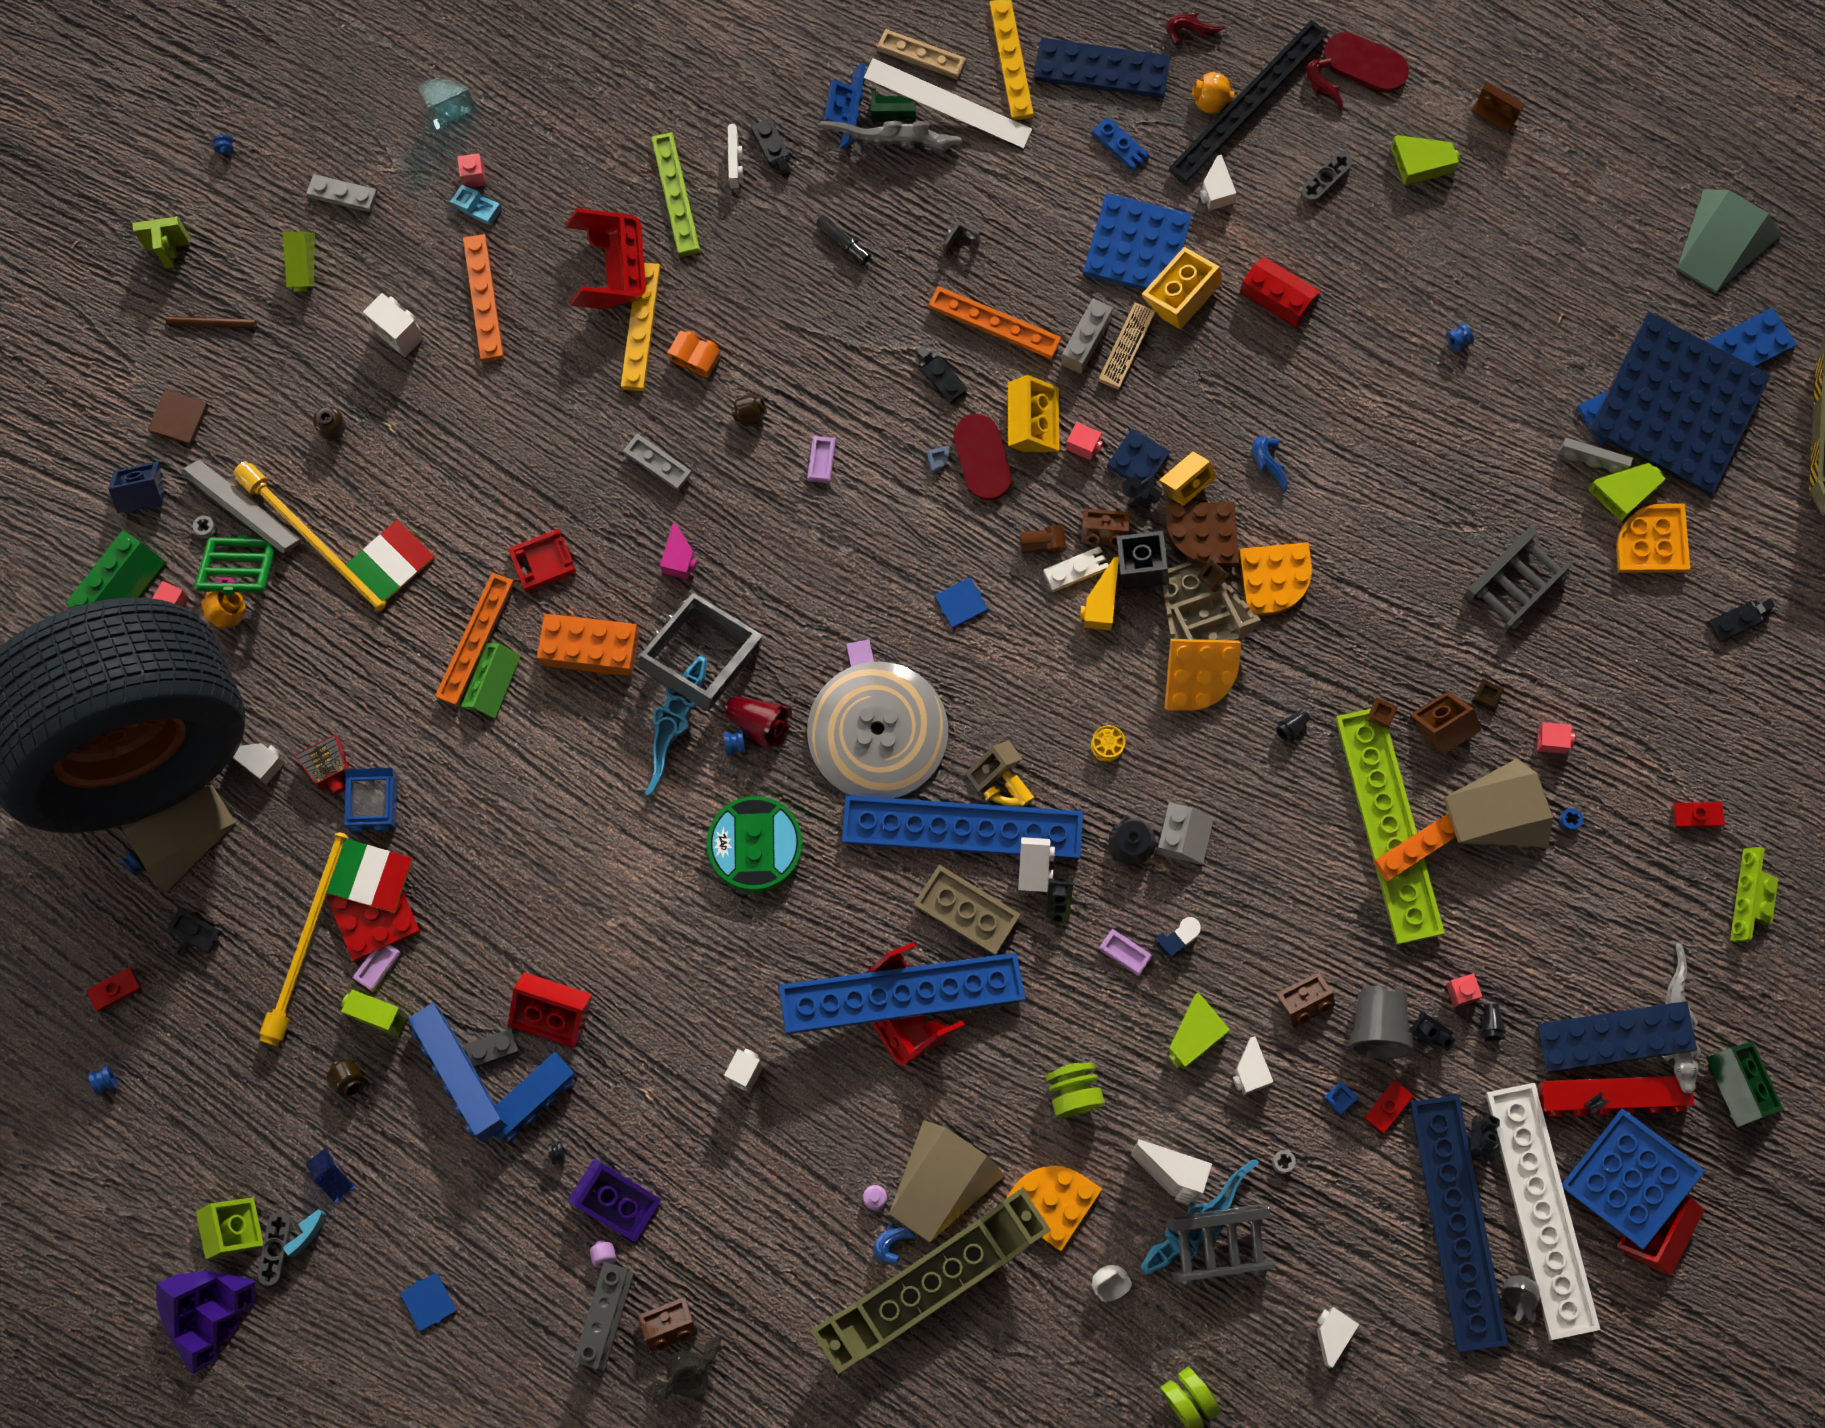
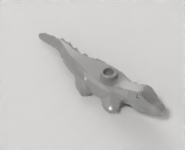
[820,121,962,152]
[1661,943,1701,1094]

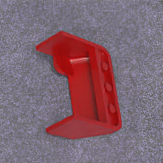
[565,208,646,309]
[865,942,965,1065]

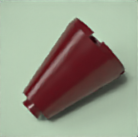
[725,696,792,751]

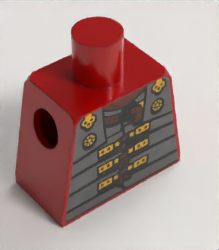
[295,734,349,795]

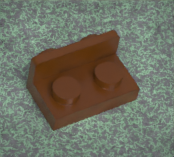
[1471,82,1525,133]
[1081,508,1130,547]
[1276,972,1335,1027]
[638,1297,698,1351]

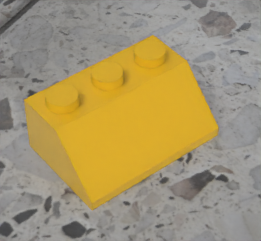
[1142,247,1223,330]
[1008,375,1059,452]

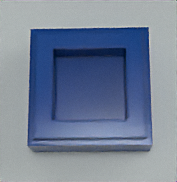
[1323,1081,1359,1116]

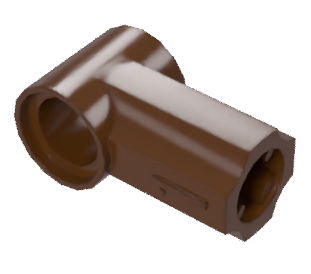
[1020,525,1067,554]

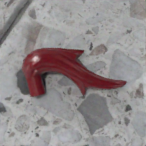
[1166,13,1225,44]
[1306,58,1343,112]

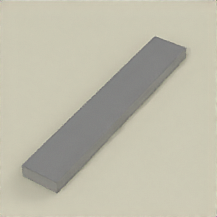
[182,460,300,554]

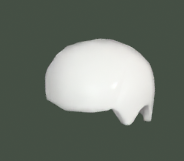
[1092,1265,1132,1302]

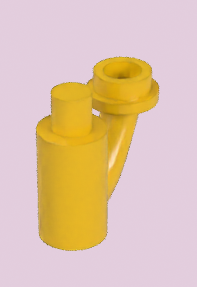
[984,770,1035,807]

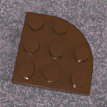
[1165,502,1239,567]

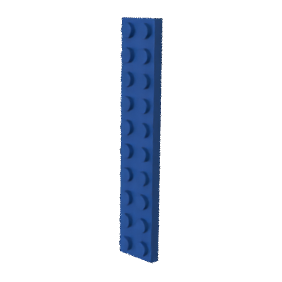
[1576,308,1797,446]
[842,795,1083,860]
[778,953,1025,1035]

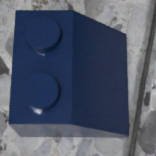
[108,461,165,514]

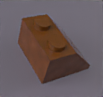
[1410,691,1482,755]

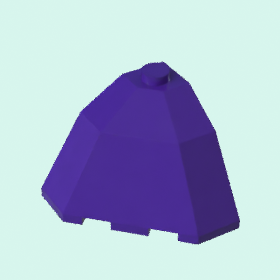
[156,1271,255,1374]

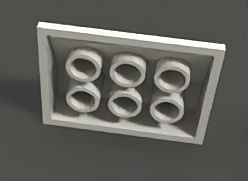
[1131,1139,1212,1205]

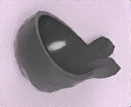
[1501,1275,1540,1324]

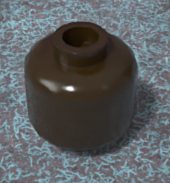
[731,393,767,427]
[313,406,346,440]
[327,1060,364,1096]

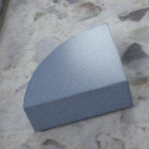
[926,446,949,474]

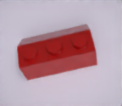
[1240,257,1321,327]
[507,972,592,1048]
[1617,1196,1705,1275]

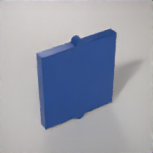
[934,577,988,629]
[400,1272,457,1332]

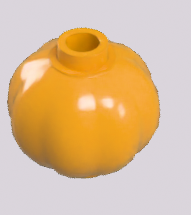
[1192,72,1234,114]
[201,592,246,628]

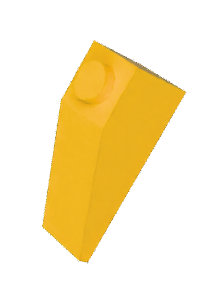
[1080,557,1119,631]

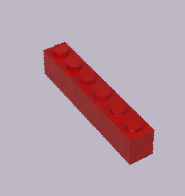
[1538,1076,1694,1118]

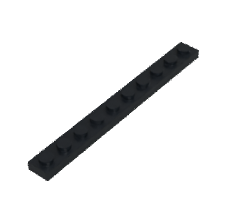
[1169,19,1328,184]

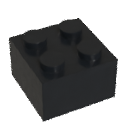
[1117,531,1169,590]

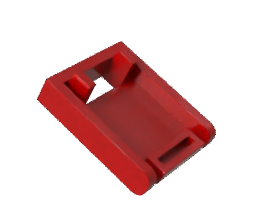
[508,529,577,592]

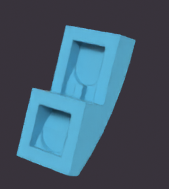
[450,185,503,226]
[283,1209,327,1257]

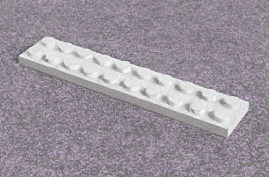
[1486,1083,1600,1340]

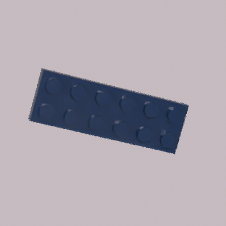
[1034,38,1171,99]
[1538,1001,1697,1073]

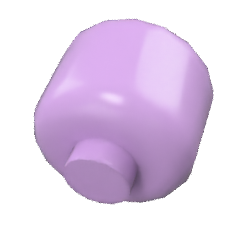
[863,1185,887,1211]
[590,1240,616,1268]

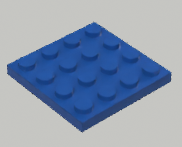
[1083,193,1192,291]
[1562,1109,1706,1250]

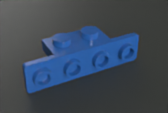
[823,63,866,149]

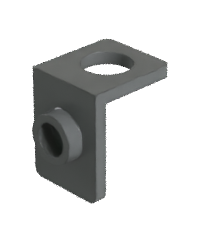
[943,221,980,255]

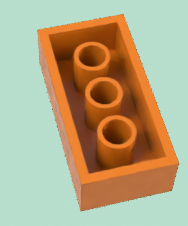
[537,613,640,677]

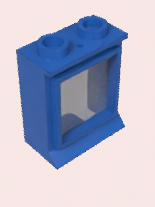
[344,768,397,834]

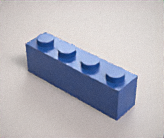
[495,1052,577,1143]

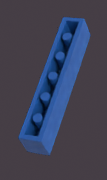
[408,1003,508,1142]

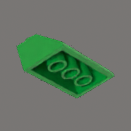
[65,530,167,609]

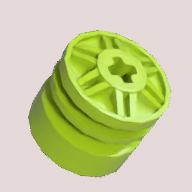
[1045,1062,1105,1118]

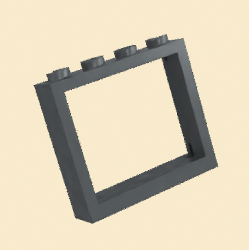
[638,593,763,711]

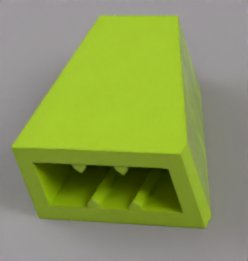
[1391,135,1460,186]
[282,232,315,292]
[1588,463,1666,522]
[341,989,408,1038]
[1168,992,1230,1070]

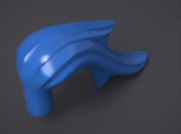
[1252,436,1288,492]
[873,1223,916,1265]

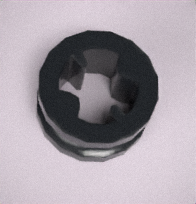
[1583,1091,1609,1115]
[548,1141,566,1165]

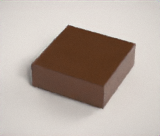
[1366,697,1398,729]

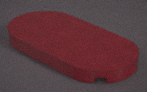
[1324,32,1409,93]
[954,414,1011,501]

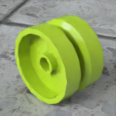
[1159,1366,1222,1428]

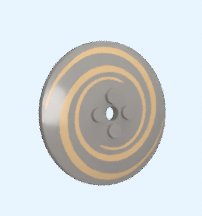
[807,662,948,799]

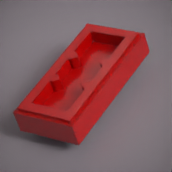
[1672,802,1725,828]
[86,967,142,1012]
[1363,1080,1414,1134]

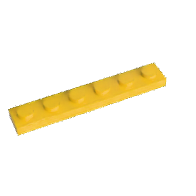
[989,0,1034,121]
[621,263,661,391]

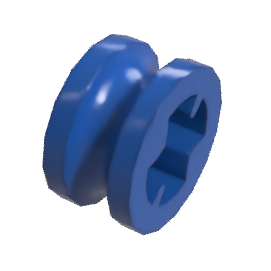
[213,134,234,154]
[1559,808,1583,831]
[120,851,144,875]

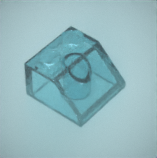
[418,77,476,129]

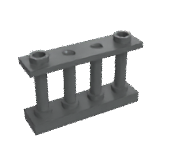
[1464,526,1573,633]
[1166,1204,1275,1285]
[573,1262,635,1371]

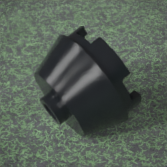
[1108,819,1156,865]

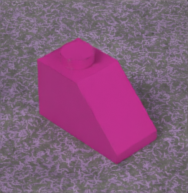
[660,524,697,580]

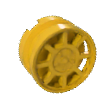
[1090,725,1125,762]

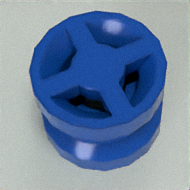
[1446,323,1474,352]
[724,730,746,756]
[88,1066,117,1095]

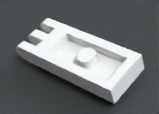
[728,124,743,188]
[1043,547,1109,592]

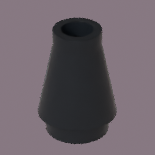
[1275,709,1311,742]
[1481,1003,1506,1042]

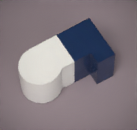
[1154,917,1201,960]

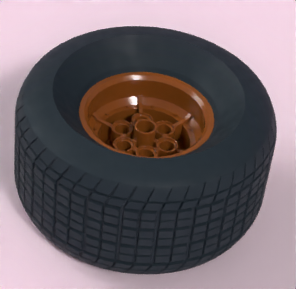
[0,598,245,833]

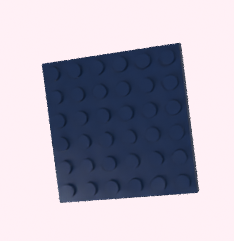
[1588,312,1771,495]

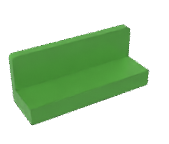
[461,643,520,718]

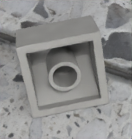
[1156,802,1214,865]

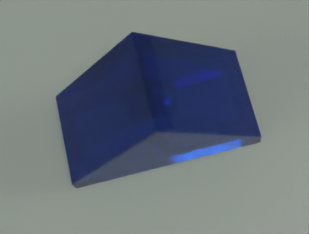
[306,1148,355,1202]

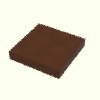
[148,390,209,445]

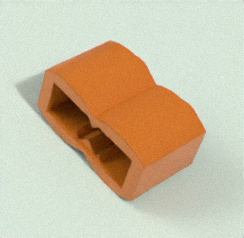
[667,331,721,378]

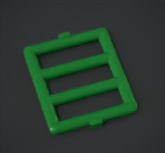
[194,535,275,595]

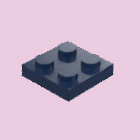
[1107,428,1170,482]

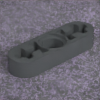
[1301,152,1352,204]
[258,1213,293,1286]

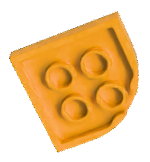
[1616,504,1690,573]
[1239,542,1312,616]
[1164,639,1241,711]
[1006,1166,1102,1252]

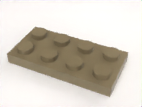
[914,865,1021,956]

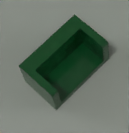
[871,88,916,122]

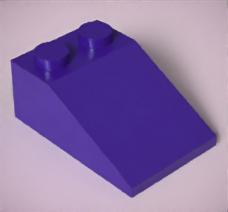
[568,1158,662,1242]

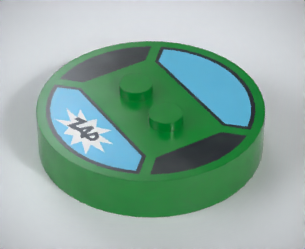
[707,796,803,893]

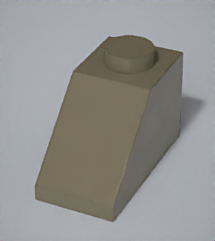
[965,740,1022,792]

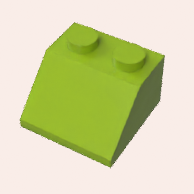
[195,1197,263,1260]

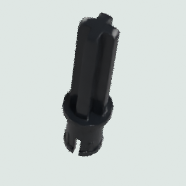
[816,215,871,265]

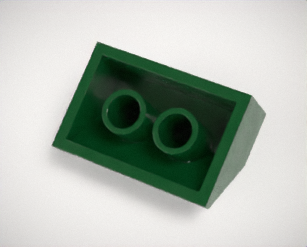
[1706,1041,1784,1127]

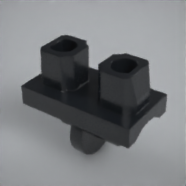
[1122,476,1163,509]
[1046,878,1073,924]
[1409,1011,1455,1053]
[1468,1114,1500,1162]

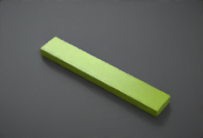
[651,132,701,257]

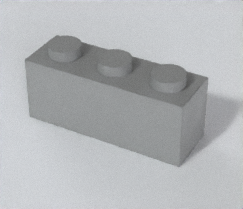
[1061,298,1113,374]

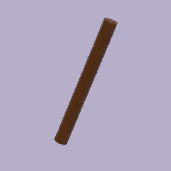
[165,316,257,328]

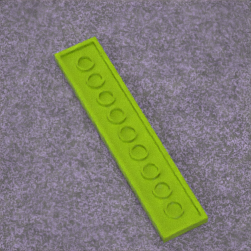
[1335,709,1445,945]

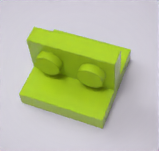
[133,217,191,268]

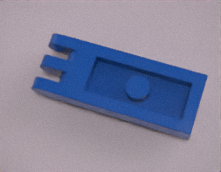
[1092,117,1150,172]

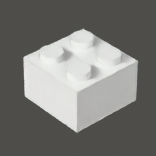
[363,293,423,358]

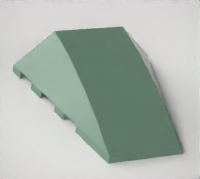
[1677,189,1781,293]

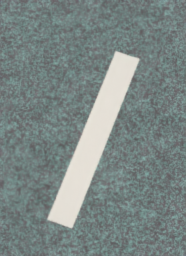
[864,58,1032,148]

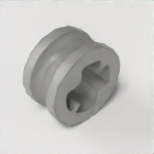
[193,516,216,539]
[1272,1150,1296,1174]

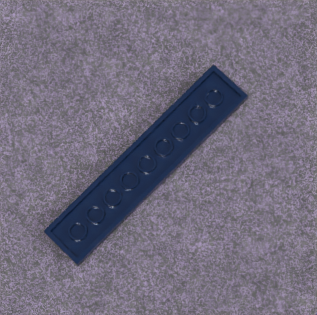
[1409,1095,1508,1353]

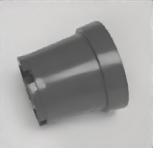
[1349,985,1414,1059]

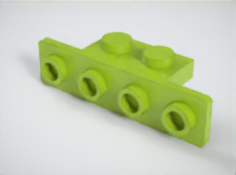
[1730,847,1779,942]

